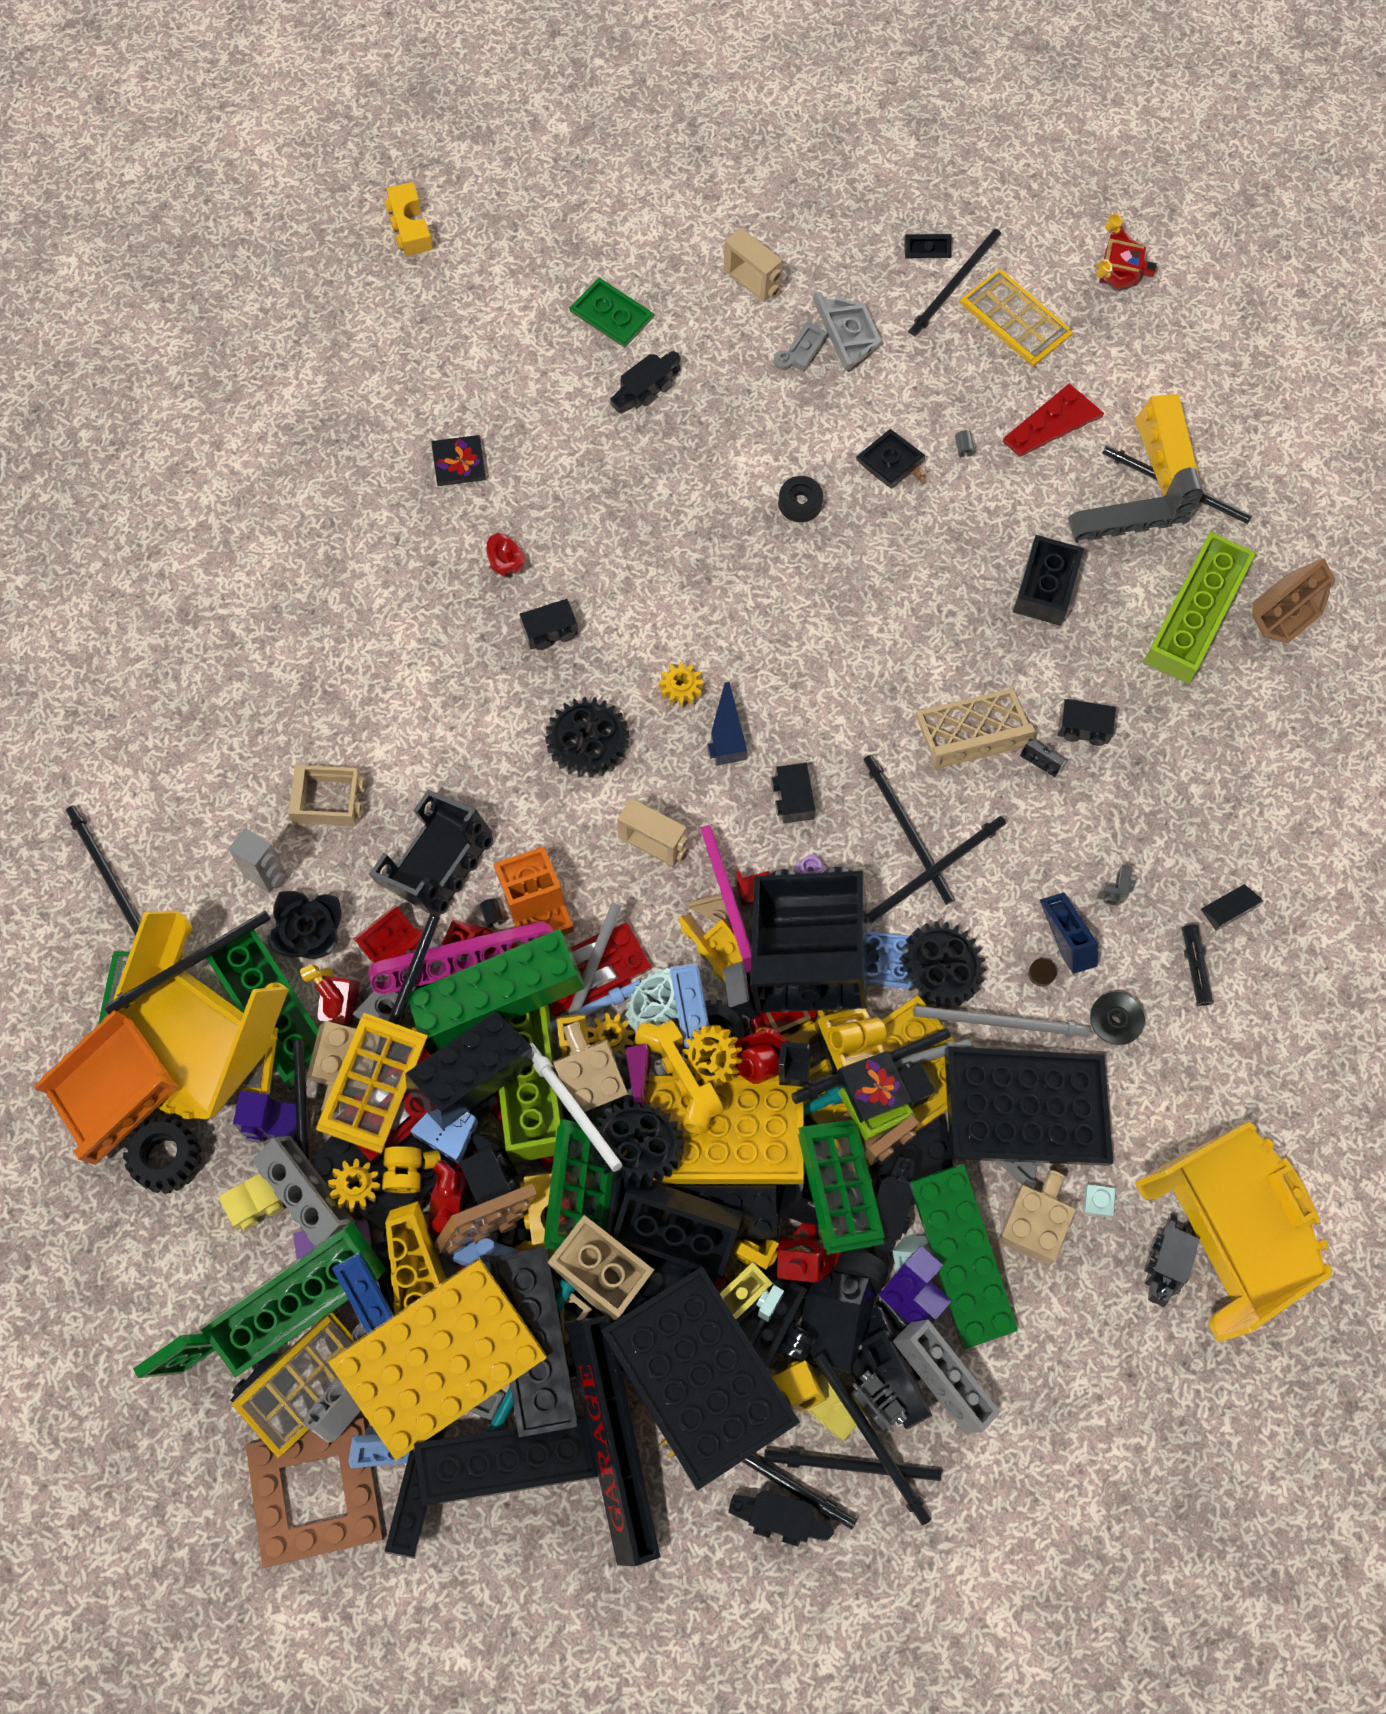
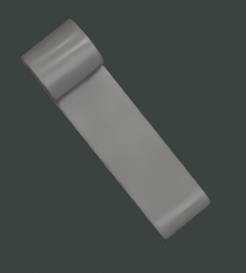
[304,1322,367,1442]

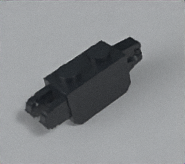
[610,351,681,413]
[871,1156,915,1258]
[728,1490,834,1547]

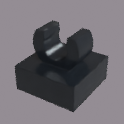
[497,1228,528,1247]

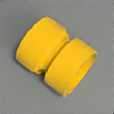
[382,1146,422,1193]

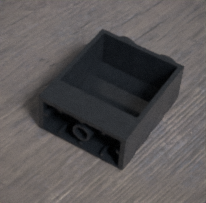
[750,867,868,1013]

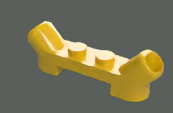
[635,1020,723,1135]

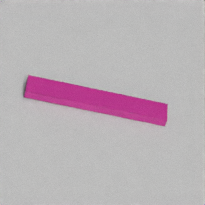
[700,825,752,972]

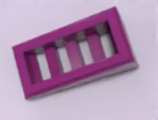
[626,1044,652,1108]

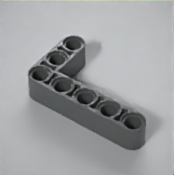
[1068,467,1204,543]

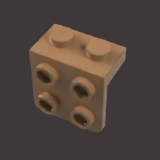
[837,1111,919,1166]

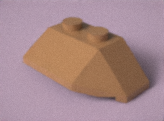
[1252,558,1335,643]

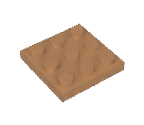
[434,1184,537,1255]

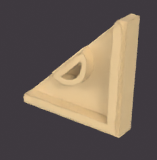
[687,890,748,937]

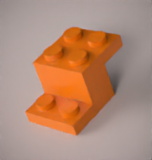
[493,846,575,944]

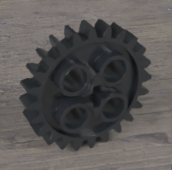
[545,697,629,778]
[899,921,986,1008]
[590,1101,685,1187]

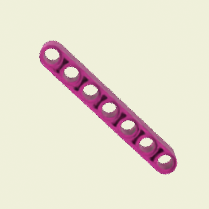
[368,922,553,994]

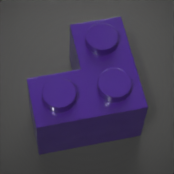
[233,1091,297,1143]
[878,1246,951,1324]

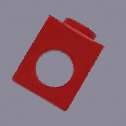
[735,870,770,906]

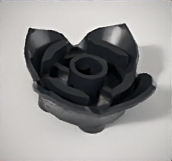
[268,891,342,959]

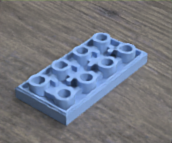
[867,931,912,989]

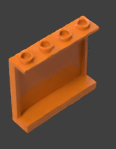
[33,1010,178,1165]

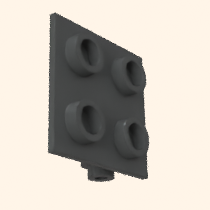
[852,1370,908,1433]

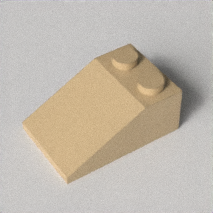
[547,1215,654,1322]

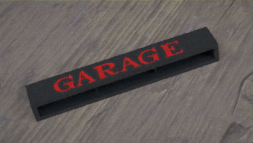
[566,1314,661,1566]

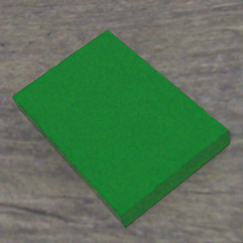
[569,278,654,348]
[133,1333,215,1378]

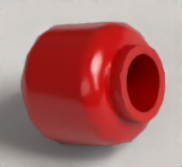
[738,1044,780,1084]

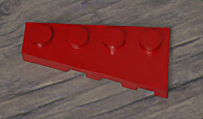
[1002,383,1104,457]

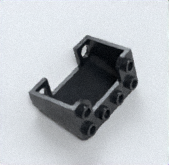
[369,790,493,917]

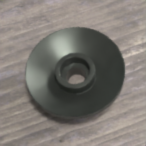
[1090,992,1145,1045]

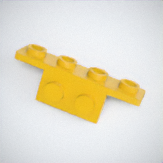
[678,915,743,982]

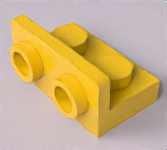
[730,1239,779,1269]

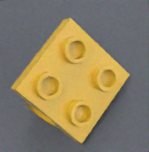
[817,1009,886,1070]

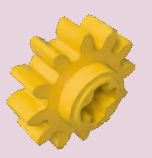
[659,662,704,708]
[587,1013,635,1055]
[328,1159,380,1212]

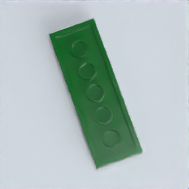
[909,1164,1018,1350]

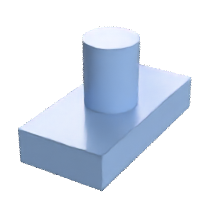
[453,1238,518,1273]
[348,1426,409,1469]

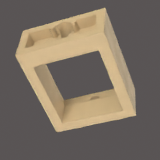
[723,228,783,302]
[288,765,365,826]
[617,798,688,867]

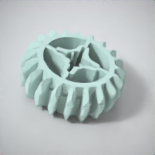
[625,968,680,1032]

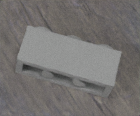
[228,828,285,893]

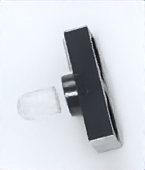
[1019,738,1066,778]

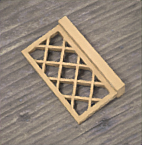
[916,688,1035,769]

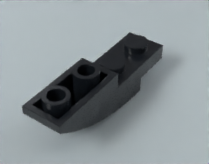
[861,1306,932,1430]

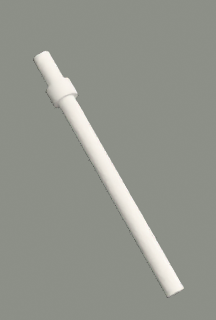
[529,1043,622,1172]

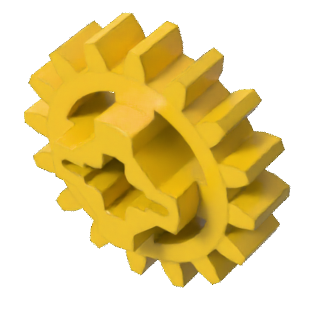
[682,1025,742,1087]

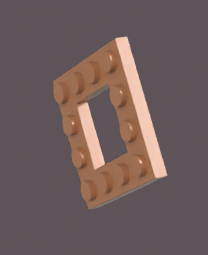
[246,1418,383,1568]

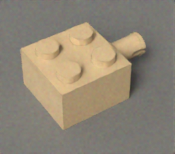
[306,1021,380,1114]
[554,1021,628,1112]
[997,1170,1076,1266]

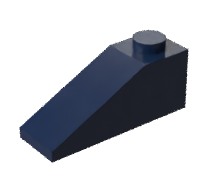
[707,682,747,766]
[1040,892,1098,974]

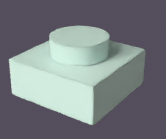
[1084,1184,1115,1218]
[756,1285,784,1322]

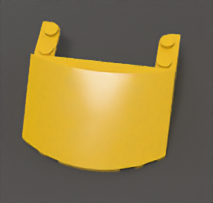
[113,910,289,1119]
[1134,1122,1332,1342]

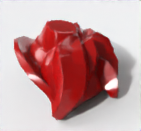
[486,533,526,577]

